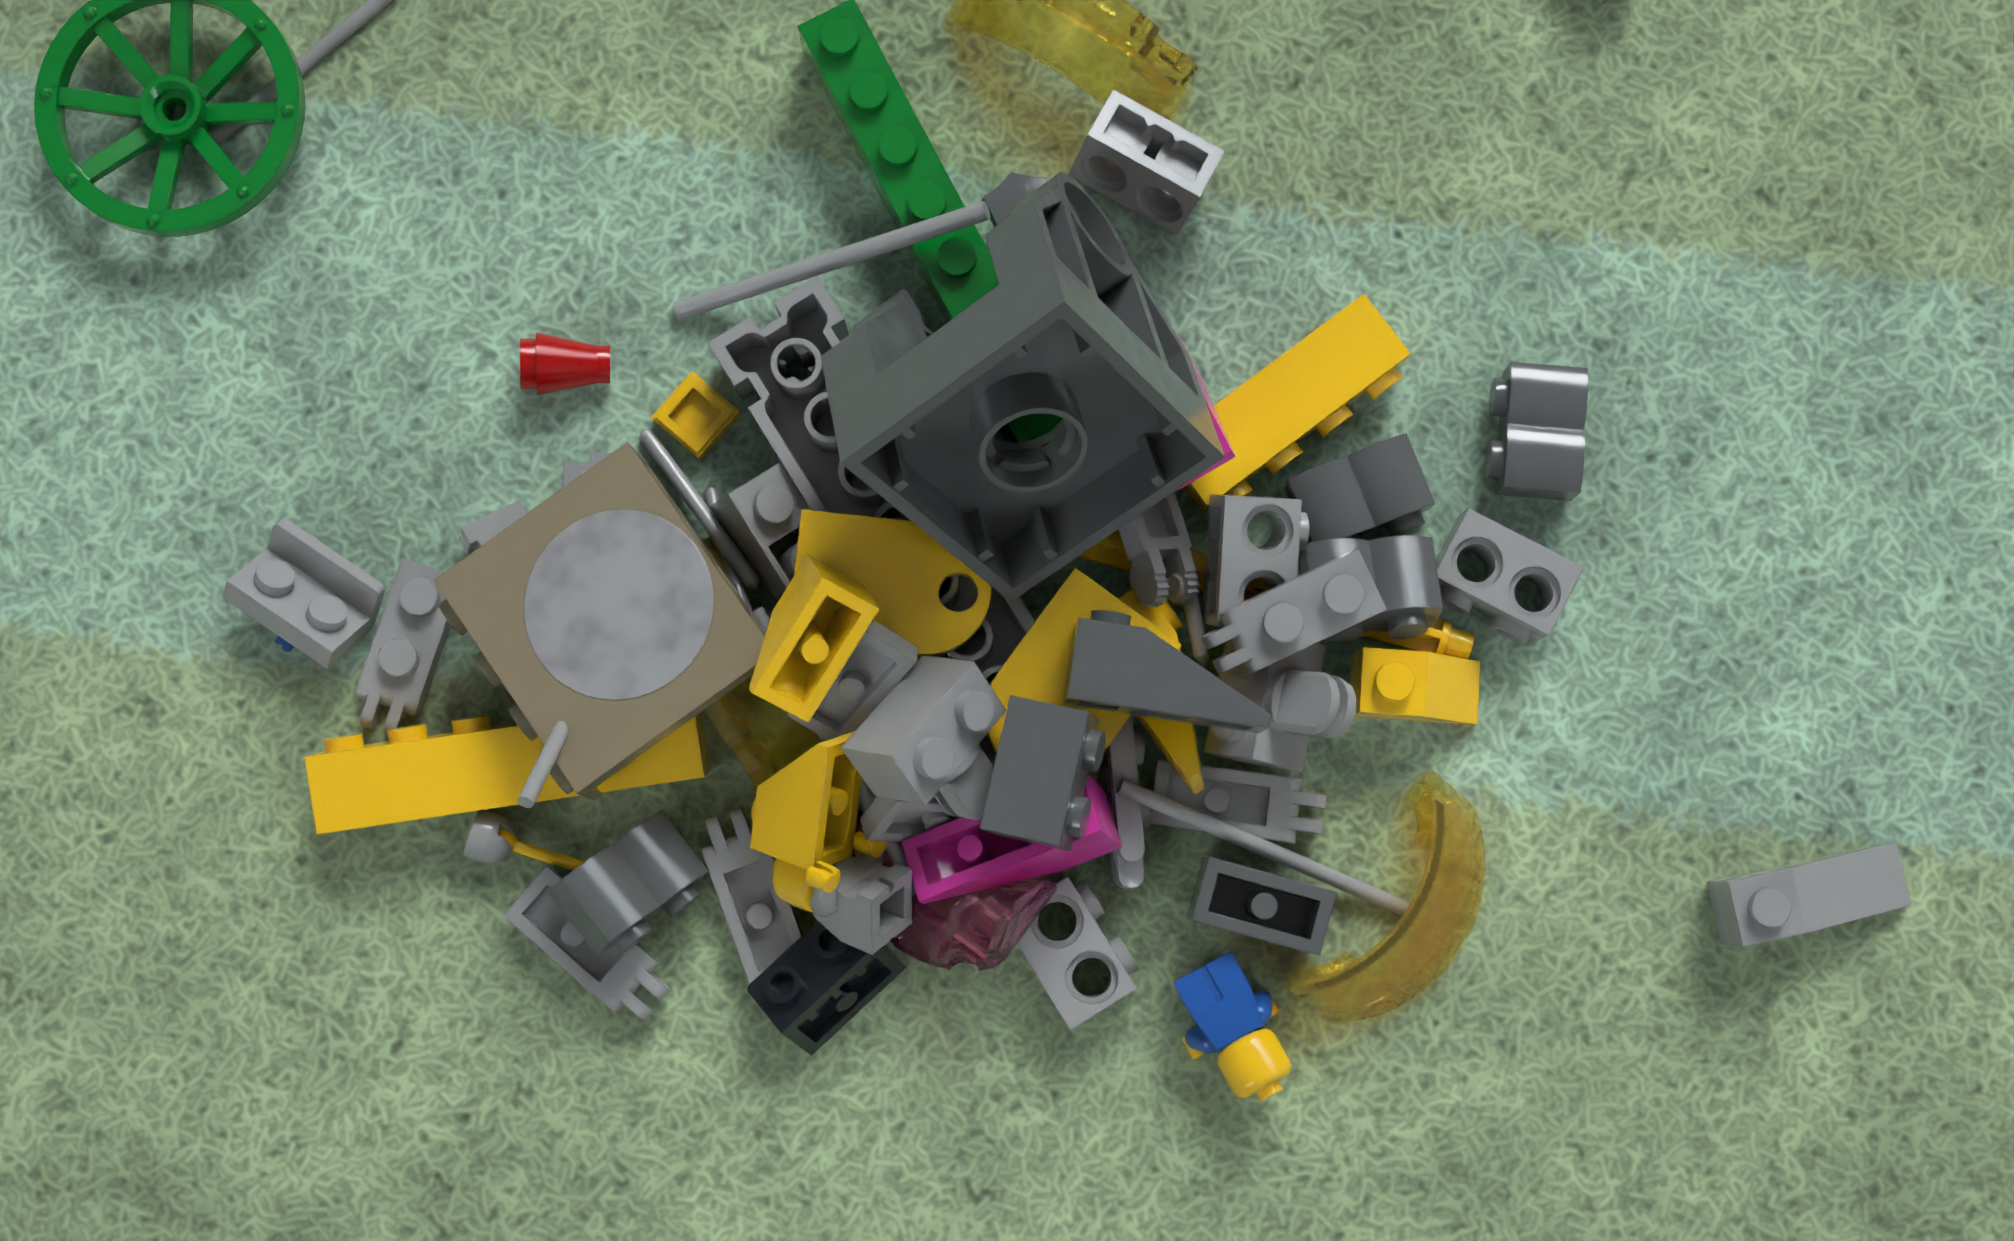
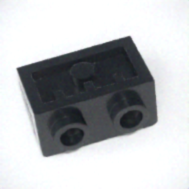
[747,921,907,1056]

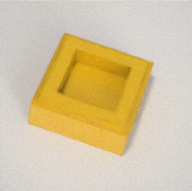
[651,371,741,461]

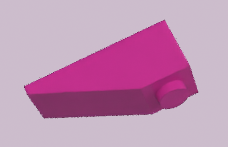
[901,776,1123,904]

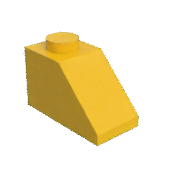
[749,554,879,723]
[1351,647,1480,725]
[750,731,862,870]

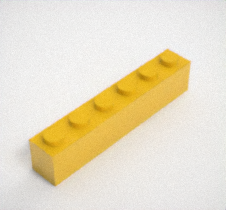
[304,712,711,834]

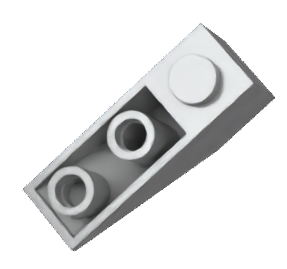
[709,462,811,601]

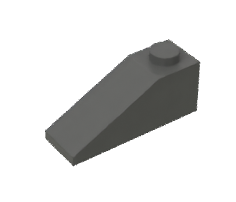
[1063,610,1271,733]

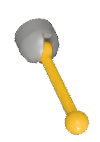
[463,809,585,871]

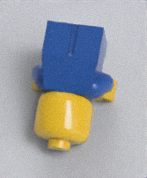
[1173,951,1292,1102]

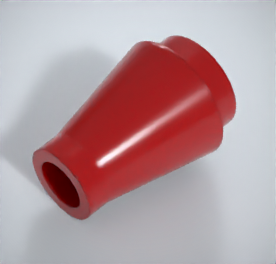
[520,332,610,395]

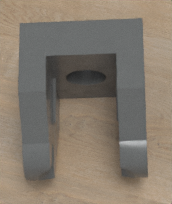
[821,171,1225,602]

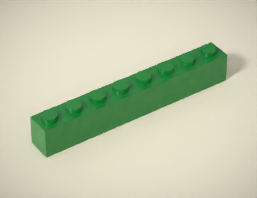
[797,0,1063,443]

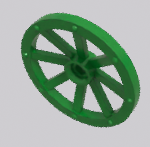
[34,0,305,237]

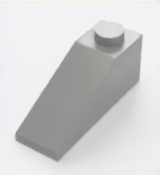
[1707,842,1911,946]

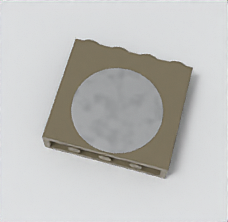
[434,442,766,800]

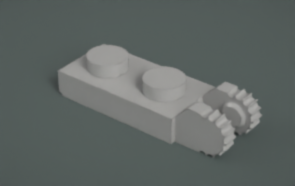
[1119,492,1200,607]

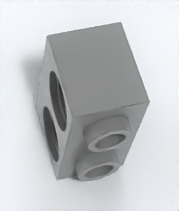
[1068,89,1224,236]
[1203,494,1309,627]
[1436,508,1584,644]
[1001,876,1139,1030]

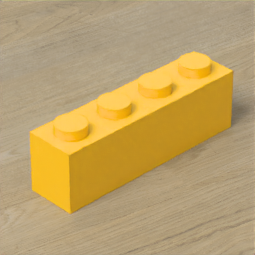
[1183,294,1411,514]

